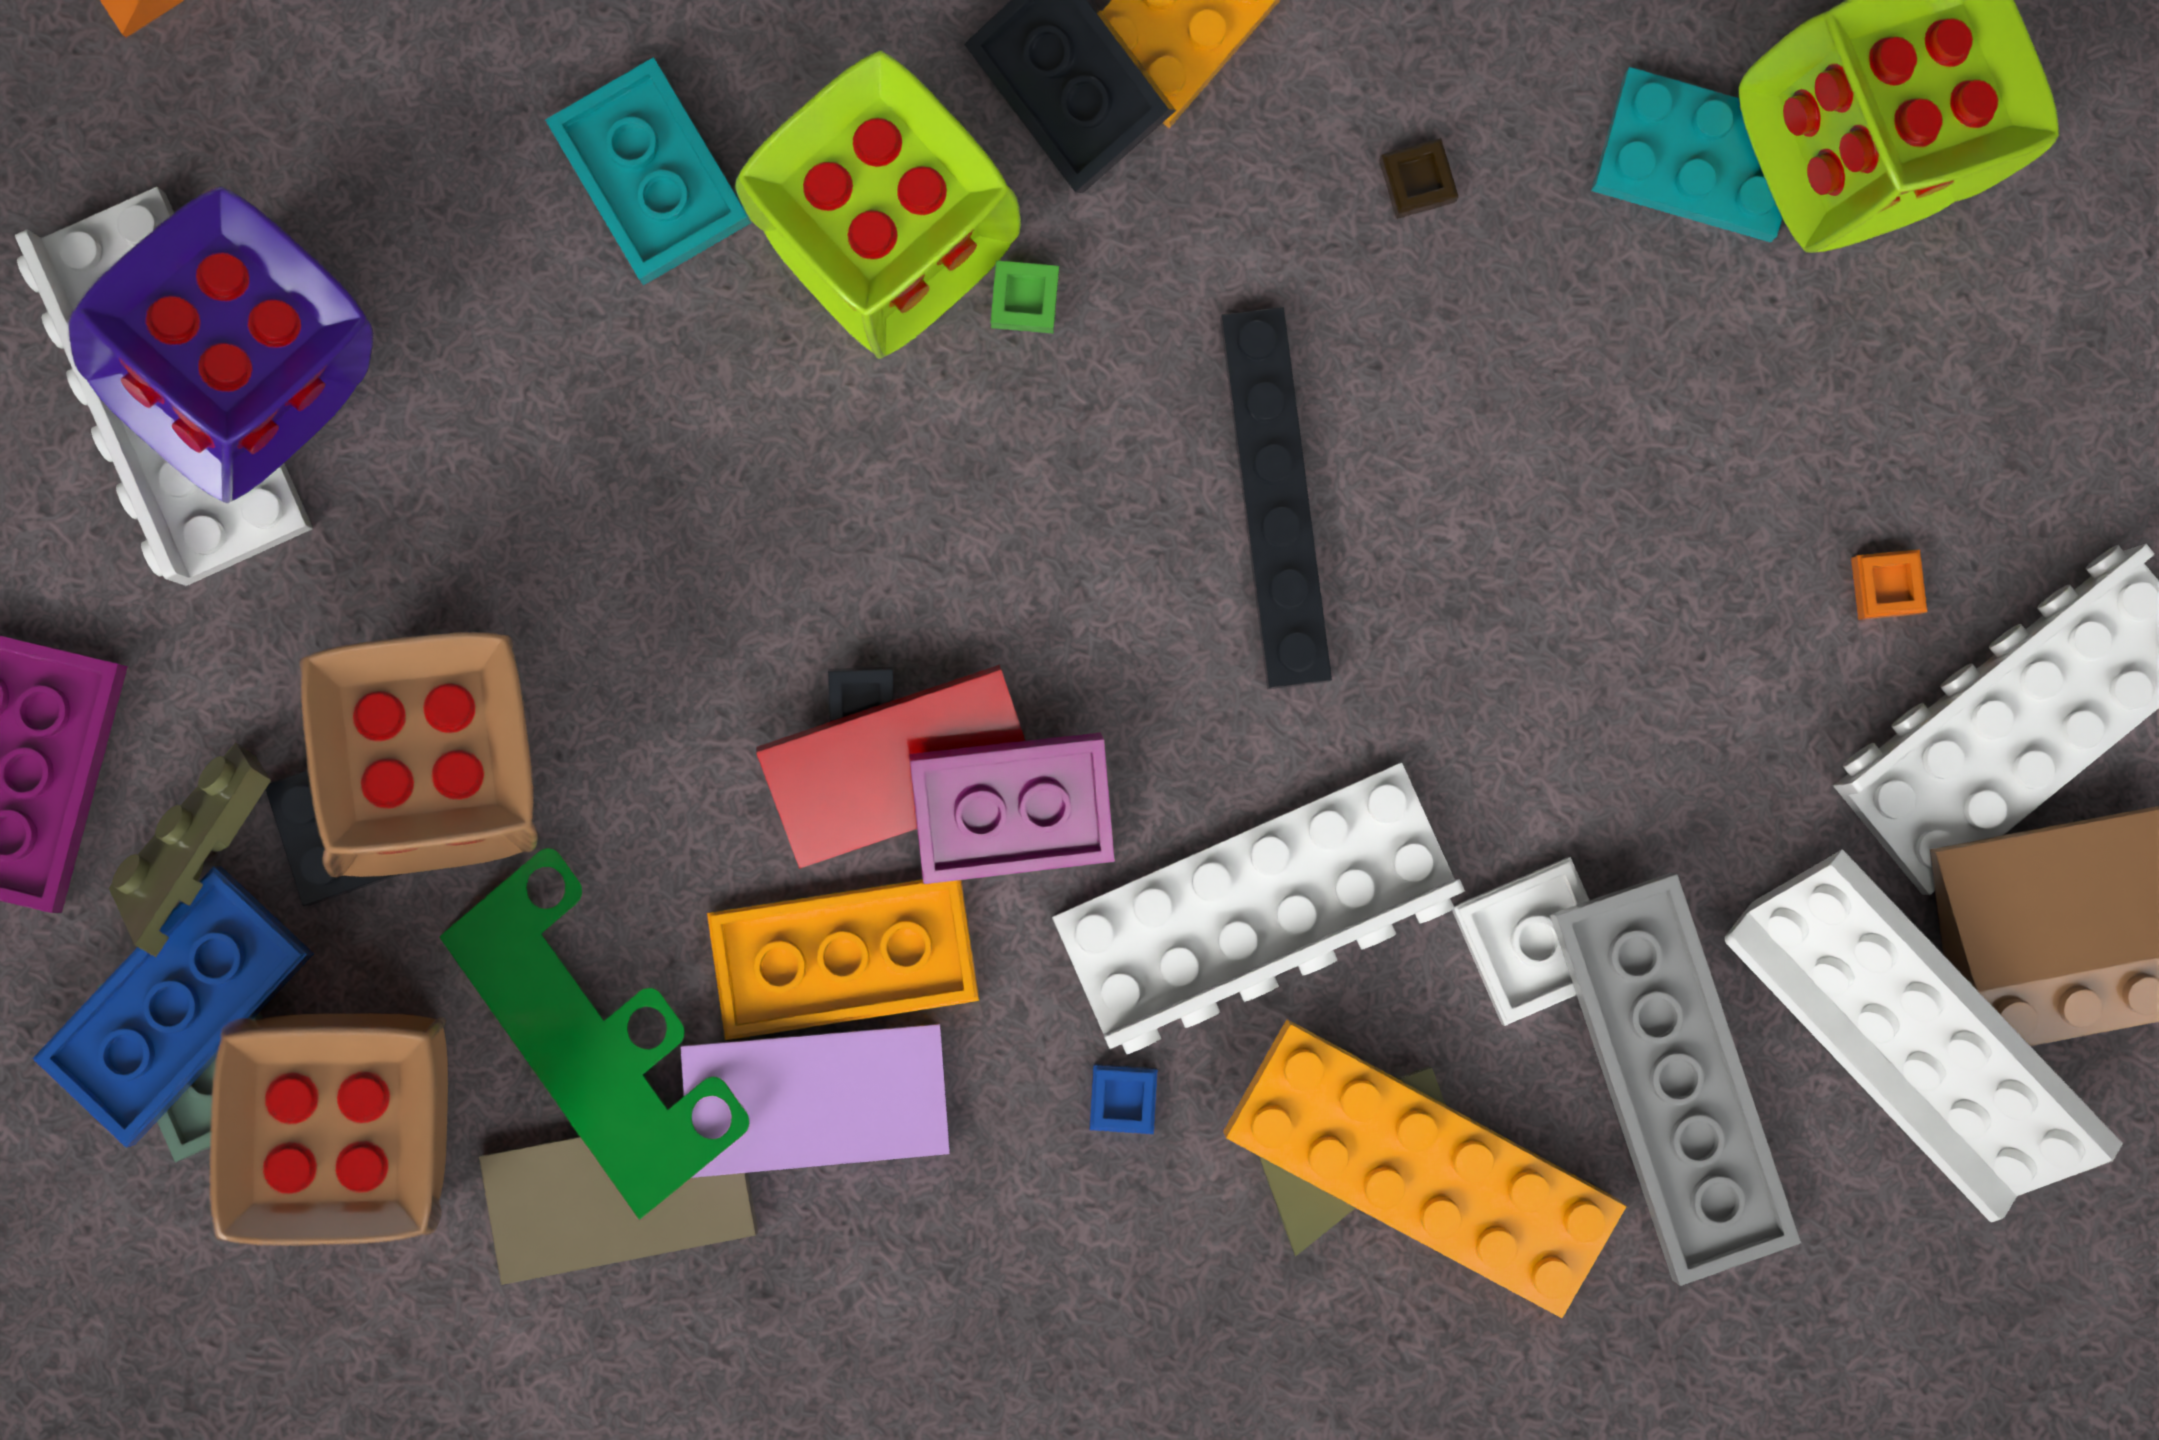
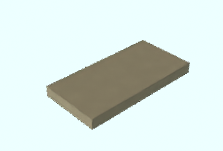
[479,1136,758,1285]

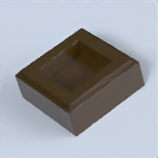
[1379,138,1459,219]

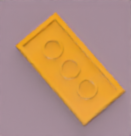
[707,880,980,1040]

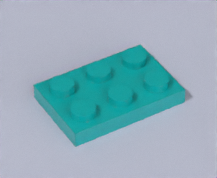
[545,57,751,286]
[1591,67,1782,243]

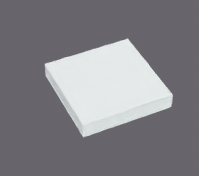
[1452,857,1589,1025]

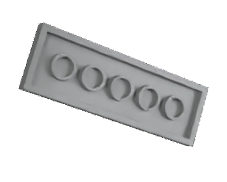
[1550,873,1801,1286]

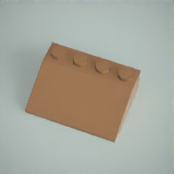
[1930,806,2159,1046]

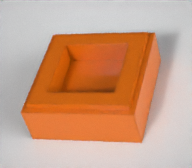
[1851,549,1928,620]

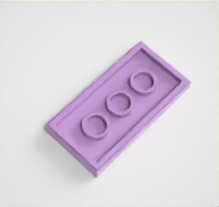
[681,1024,950,1178]

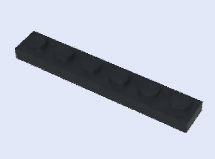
[1220,307,1332,690]

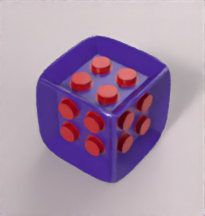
[68,187,373,503]

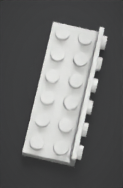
[15,187,313,586]
[1833,544,2159,895]
[1052,763,1465,1054]
[1725,849,2123,1222]

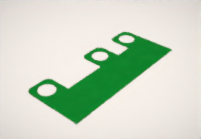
[439,848,750,1220]

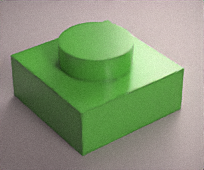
[991,260,1059,334]

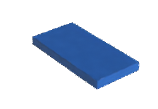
[32,866,314,1148]

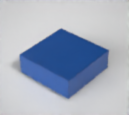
[1089,1064,1158,1134]

